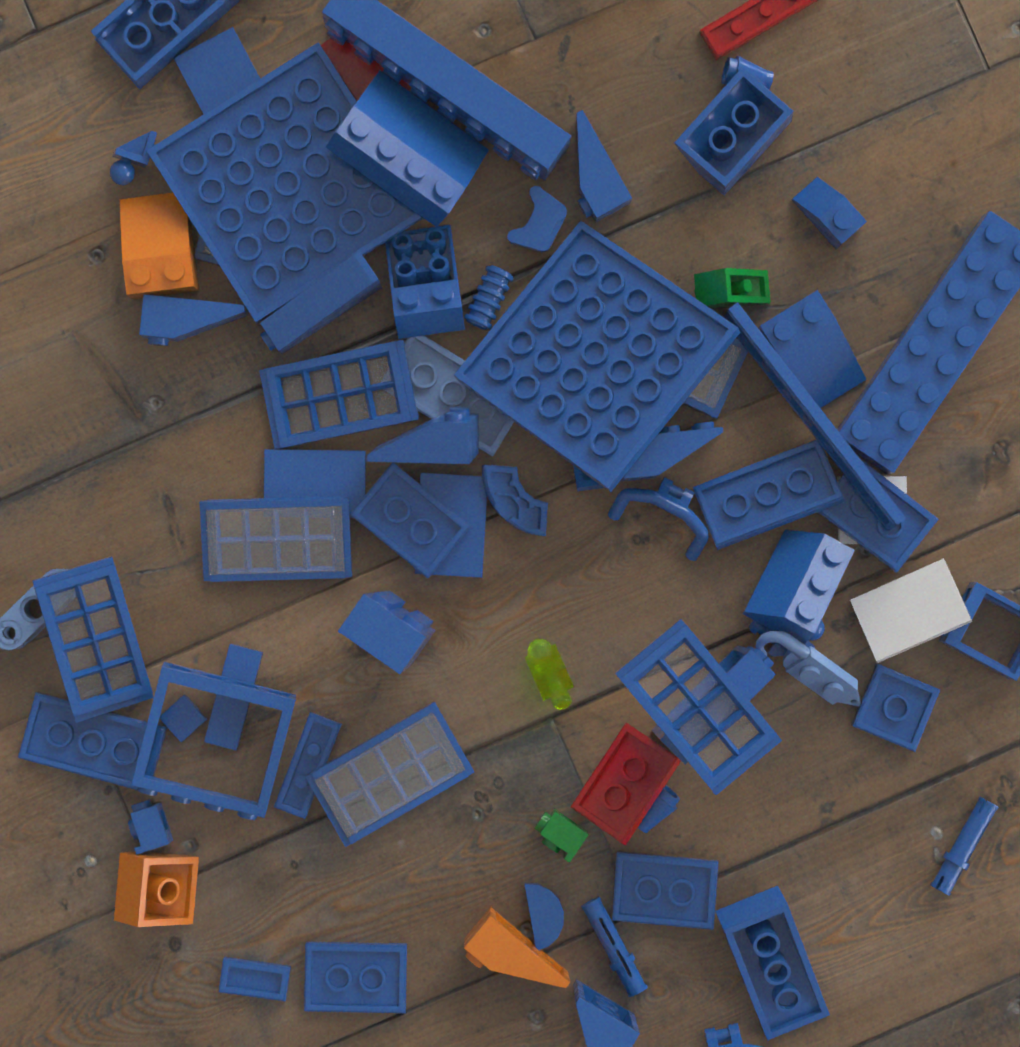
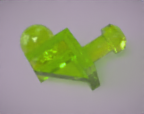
[525,638,574,710]

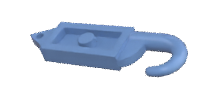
[755,630,861,707]

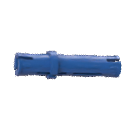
[930,797,999,896]
[581,896,648,997]

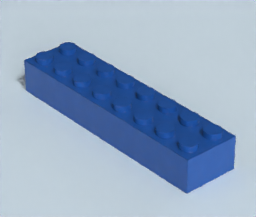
[322,0,571,181]
[837,211,1020,475]
[338,590,436,674]

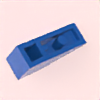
[576,110,632,223]
[139,294,248,346]

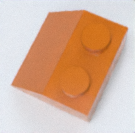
[114,852,199,927]

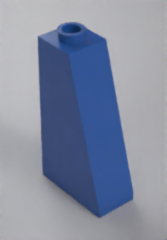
[260,251,382,354]

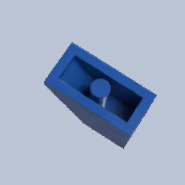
[792,177,867,249]

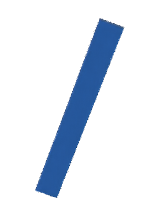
[724,302,906,531]

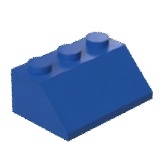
[674,67,794,196]
[743,529,855,645]
[573,979,640,1047]

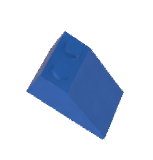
[758,290,866,408]
[367,407,479,464]

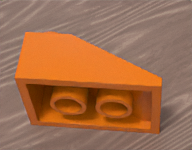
[119,193,199,300]
[464,907,570,988]

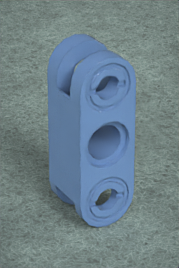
[0,568,77,650]

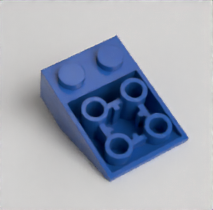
[385,225,465,339]
[621,422,723,482]

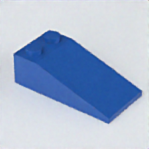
[715,886,830,1041]

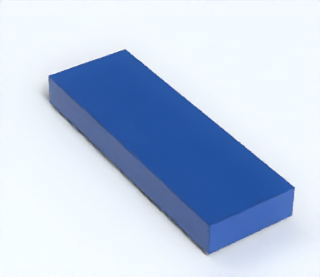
[204,644,263,751]
[274,712,342,819]

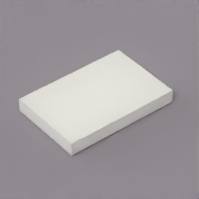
[850,558,972,663]

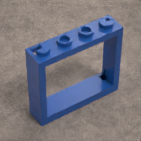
[652,645,776,765]
[131,662,296,820]

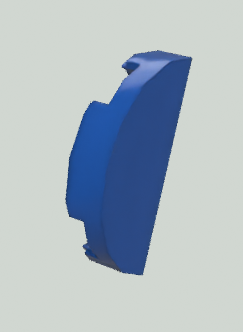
[525,883,564,950]

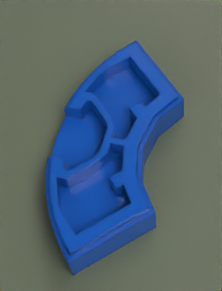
[482,465,548,536]

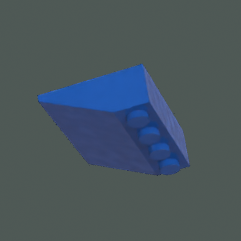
[326,70,489,227]

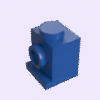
[128,799,174,855]

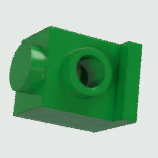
[534,808,589,863]

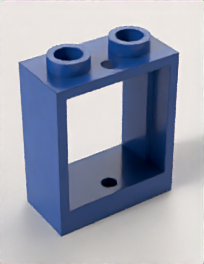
[938,582,1020,681]

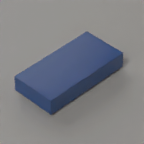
[218,957,291,1001]

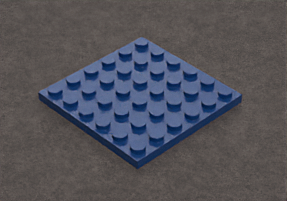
[146,42,423,323]
[454,221,740,492]

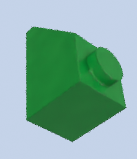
[694,268,771,309]

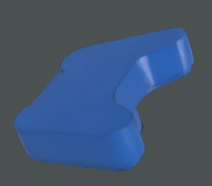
[507,186,567,252]

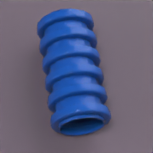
[464,265,514,331]

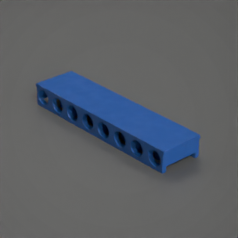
[91,0,240,90]

